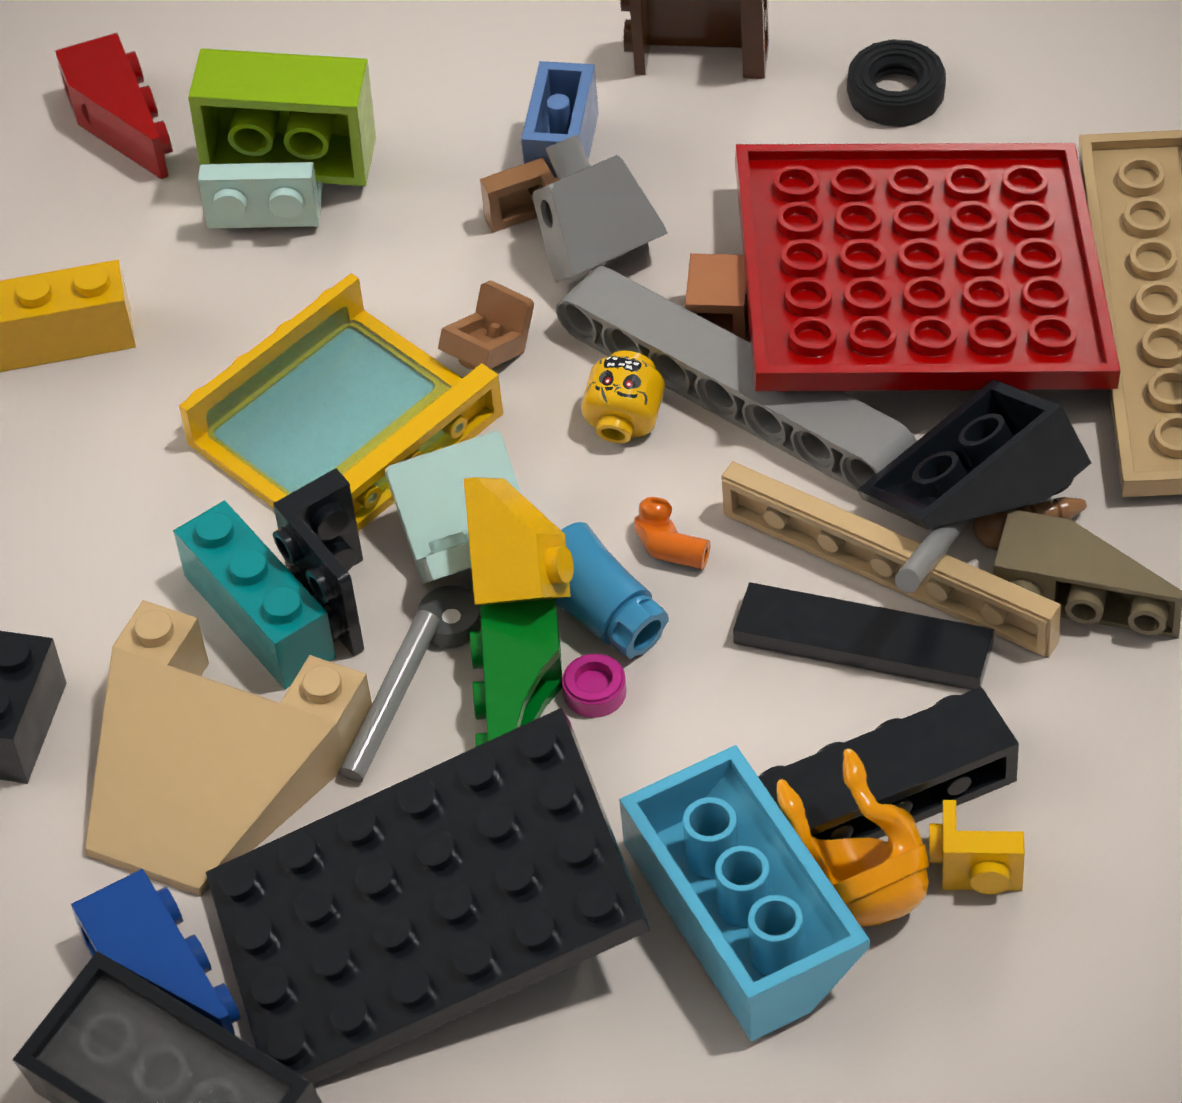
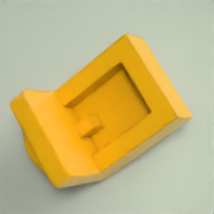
[929,800,1025,894]

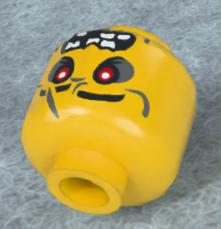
[581,350,665,443]

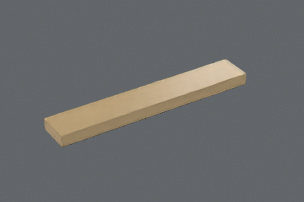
[721,461,1061,658]

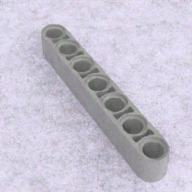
[555,266,917,492]

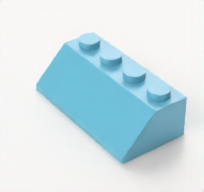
[619,745,870,1042]

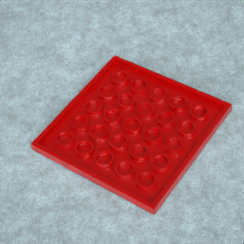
[735,143,1121,392]

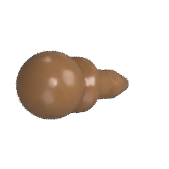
[973,497,1087,550]

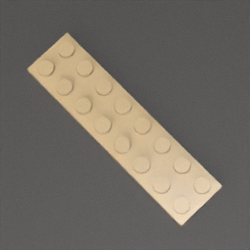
[1078,130,1182,497]

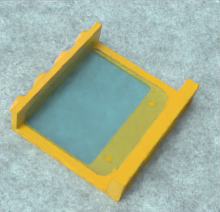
[179,273,503,532]

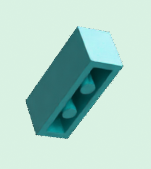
[173,500,336,690]

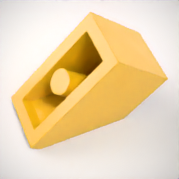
[464,477,574,605]

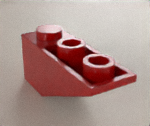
[55,33,173,179]

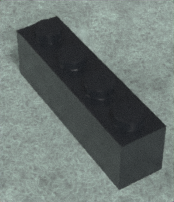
[758,686,1019,840]

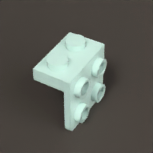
[198,162,323,229]

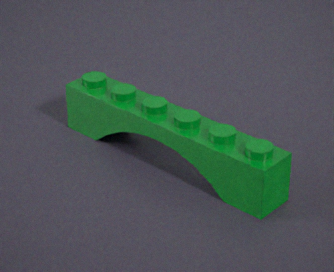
[470,599,563,747]

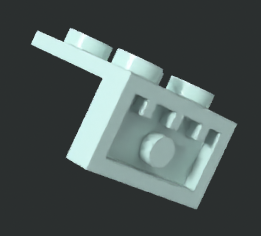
[385,431,521,584]

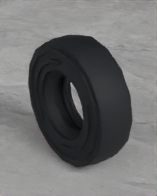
[847,39,946,126]

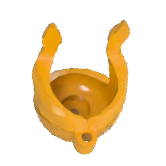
[776,749,929,927]

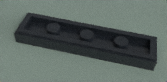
[733,582,994,690]

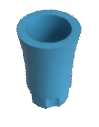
[555,522,669,659]

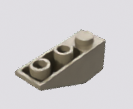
[993,509,1182,638]

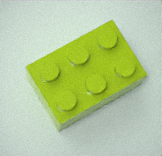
[188,48,376,186]

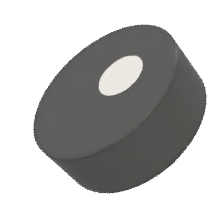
[418,586,481,648]

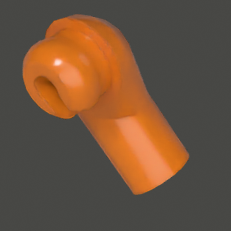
[634,497,711,570]

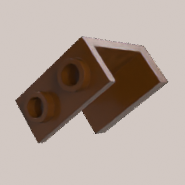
[620,0,769,79]

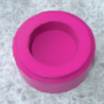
[562,654,627,718]

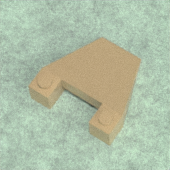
[85,600,372,896]

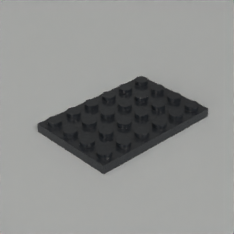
[205,707,651,1088]

